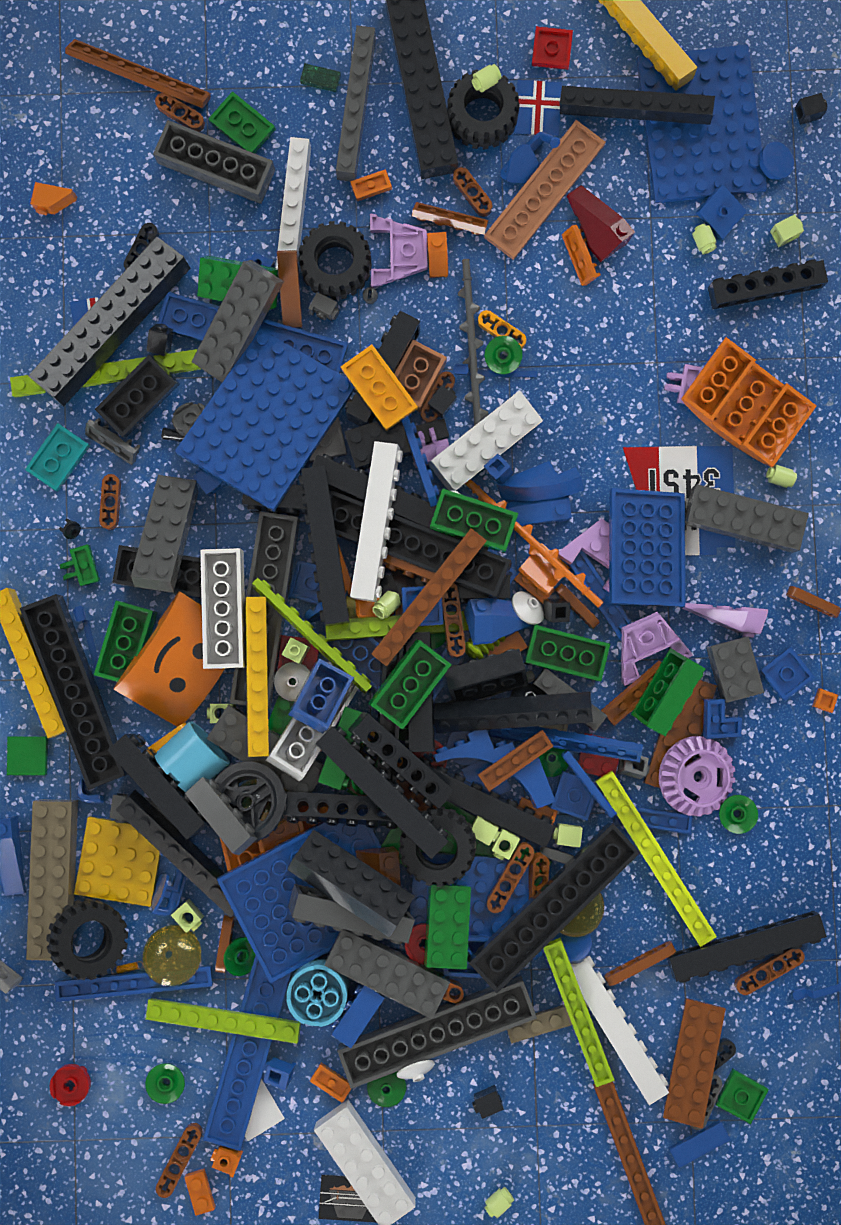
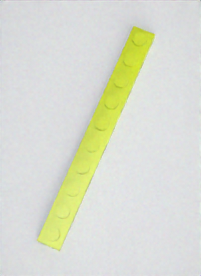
[596,771,717,947]

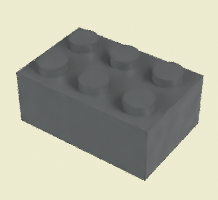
[706,636,764,703]

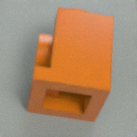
[210,1145,243,1178]

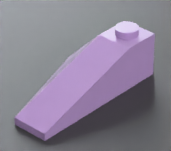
[682,603,768,638]

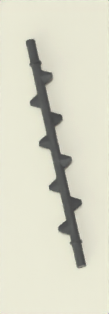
[458,259,489,427]

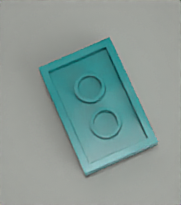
[25,423,91,492]

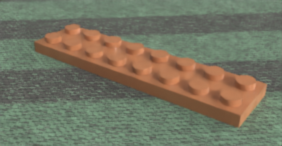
[484,120,606,260]

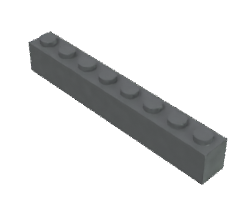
[336,25,376,182]

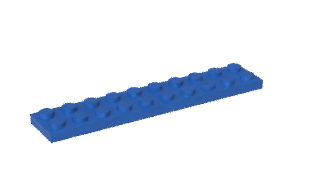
[157,292,348,374]
[203,955,291,1151]

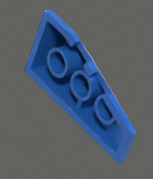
[506,496,572,527]
[464,598,533,645]
[0,816,25,896]

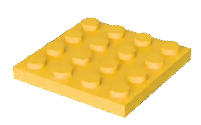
[74,816,161,907]

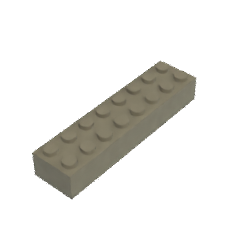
[26,799,78,961]

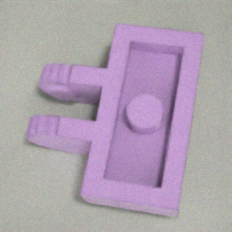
[664,364,703,404]
[412,428,449,468]

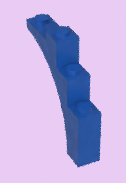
[432,730,556,809]

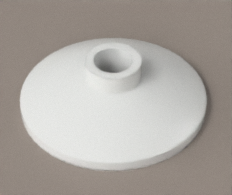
[512,591,544,625]
[274,662,310,701]
[397,1060,435,1082]

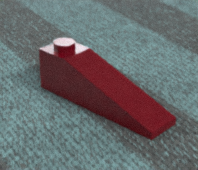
[567,185,635,262]

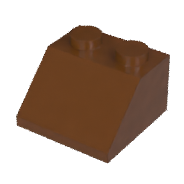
[356,846,401,887]

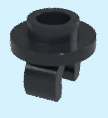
[59,519,81,539]

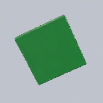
[7,736,48,775]
[715,1068,769,1125]

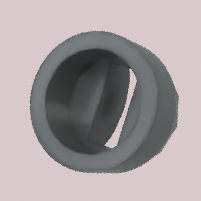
[363,287,378,304]

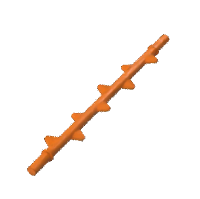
[465,479,604,608]

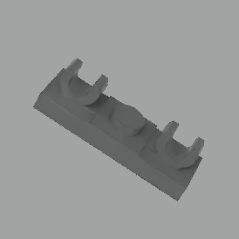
[85,418,140,465]

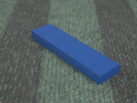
[561,750,617,818]
[613,807,693,834]

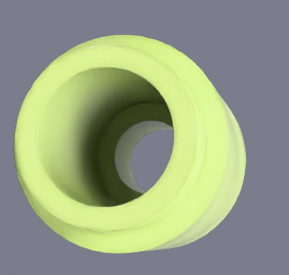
[472,64,501,92]
[692,224,717,254]
[766,464,797,488]
[372,591,401,619]
[485,1187,514,1218]

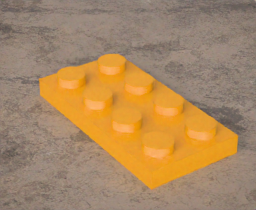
[341,344,418,431]

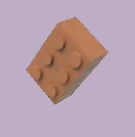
[394,340,447,412]

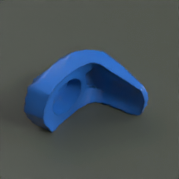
[77,779,105,804]

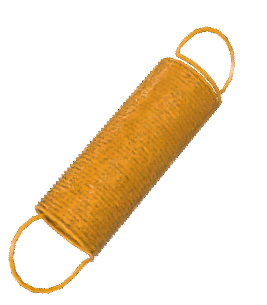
[111,961,143,974]

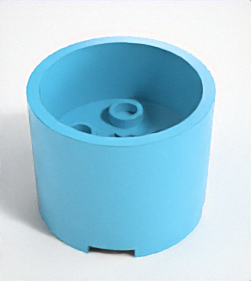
[155,721,230,792]
[286,955,350,1027]

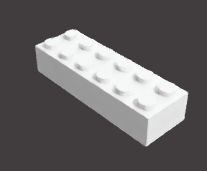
[428,390,543,491]
[200,548,246,669]
[266,661,358,781]
[314,1099,415,1225]

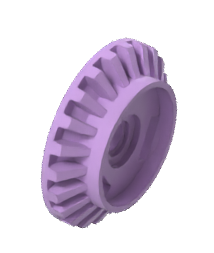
[659,736,735,816]

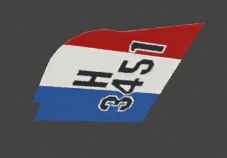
[623,446,735,555]

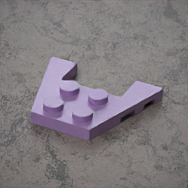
[370,214,427,288]
[558,518,609,592]
[621,612,693,686]

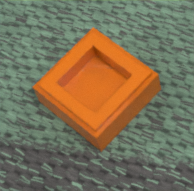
[812,688,838,713]

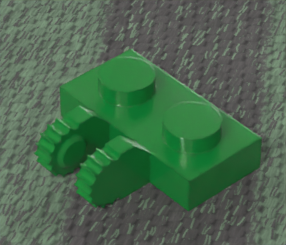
[59,544,100,587]

